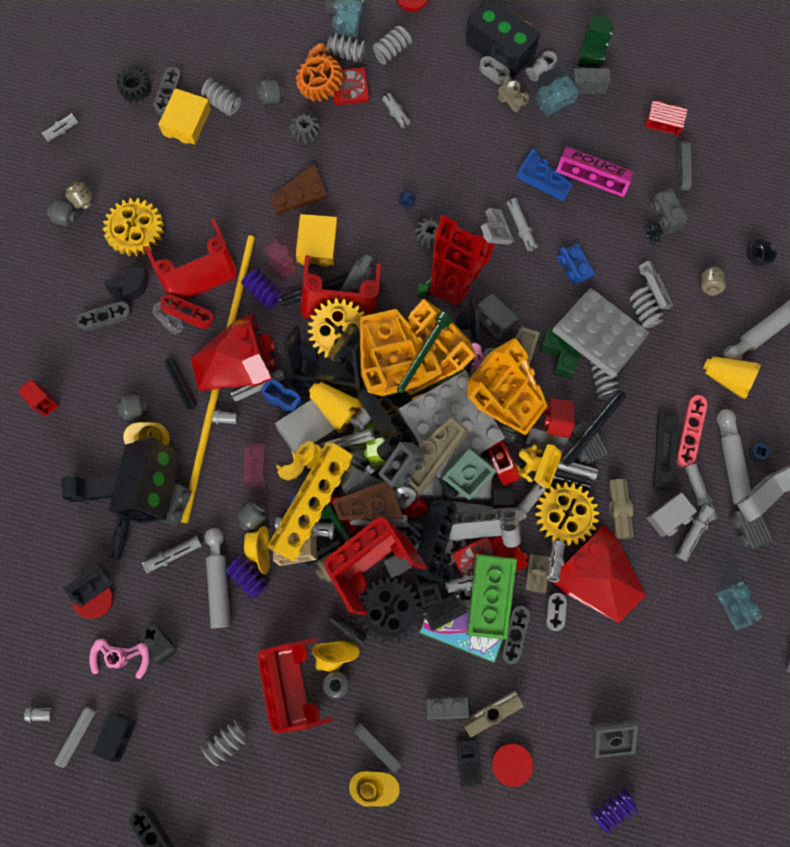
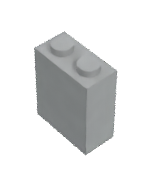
[275,400,336,454]

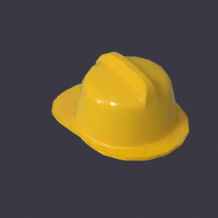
[123,422,170,445]
[244,526,270,575]
[312,641,360,672]
[349,771,400,807]

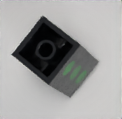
[465,0,541,78]
[109,437,181,524]

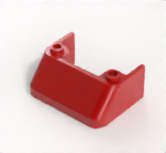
[145,218,238,300]
[300,255,381,325]
[325,517,427,615]
[258,638,333,733]

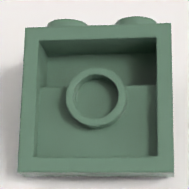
[440,446,496,500]

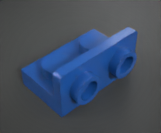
[557,243,595,286]

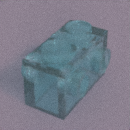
[332,0,364,38]
[535,75,579,117]
[716,581,762,631]

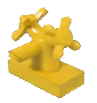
[515,444,563,489]

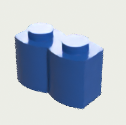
[261,379,302,414]

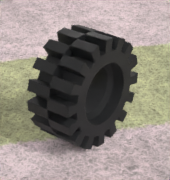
[116,66,151,102]

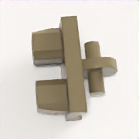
[498,76,529,112]
[526,554,549,593]

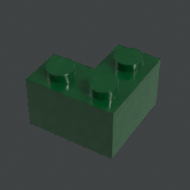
[577,14,614,68]
[540,327,581,380]

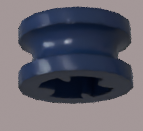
[399,191,416,207]
[749,443,770,461]

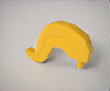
[276,450,305,481]

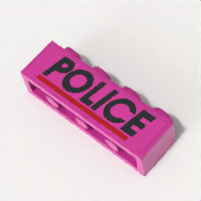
[556,147,634,197]

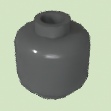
[256,79,284,104]
[47,200,77,227]
[118,395,147,421]
[237,501,267,531]
[323,671,349,699]

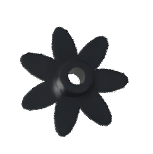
[645,221,663,245]

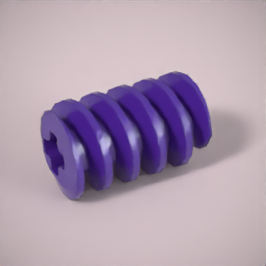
[241,269,281,310]
[226,555,270,599]
[590,788,638,835]

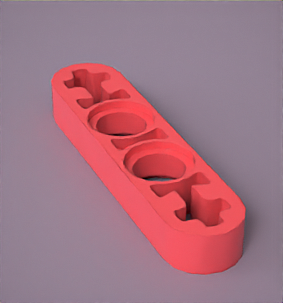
[676,395,707,467]

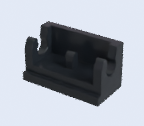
[328,323,360,367]
[63,564,115,607]
[422,593,468,631]
[92,713,137,762]

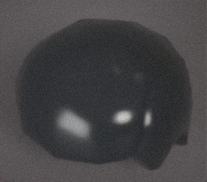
[746,239,777,266]

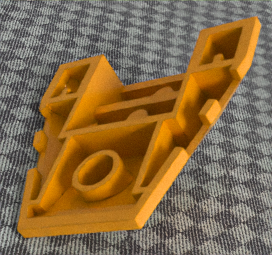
[405,299,476,395]
[359,309,442,396]
[467,338,548,435]

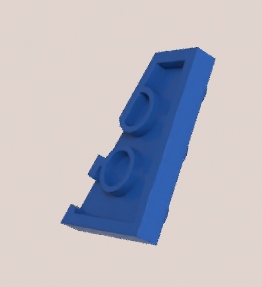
[516,148,573,202]

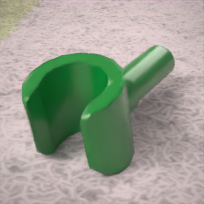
[417,278,431,296]

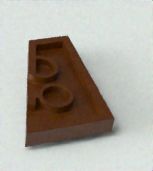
[270,164,327,215]
[333,481,404,520]

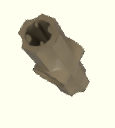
[609,479,634,539]
[461,691,524,738]

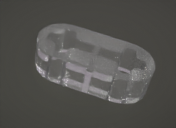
[152,302,183,334]

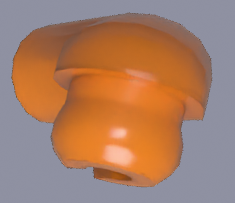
[307,43,327,60]

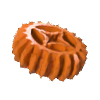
[296,53,343,102]

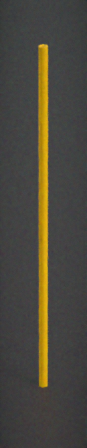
[181,235,255,524]

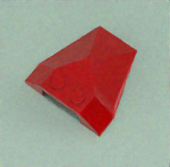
[430,215,496,306]
[190,313,273,391]
[552,524,646,623]

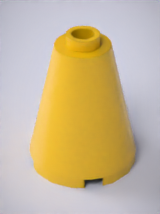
[703,356,761,399]
[309,382,362,433]

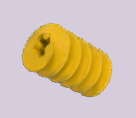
[295,441,334,472]

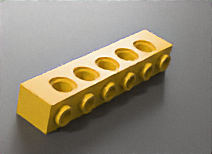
[267,442,353,561]

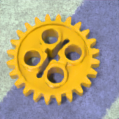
[103,198,164,256]
[307,298,364,360]
[534,482,599,546]

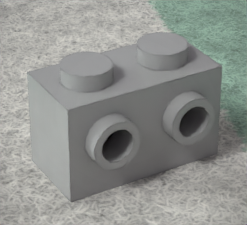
[647,493,697,537]

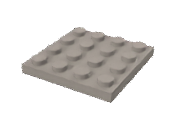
[552,288,650,378]
[398,371,505,478]

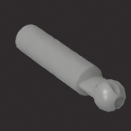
[724,300,790,360]
[717,409,751,505]
[204,528,231,629]

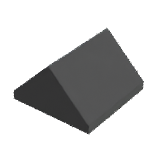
[524,416,569,457]
[590,720,638,758]

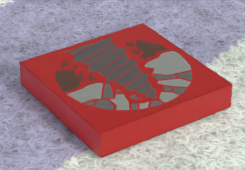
[330,67,369,105]
[451,537,496,576]

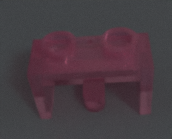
[264,236,296,279]
[244,444,266,487]

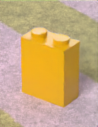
[158,88,211,145]
[296,214,338,267]

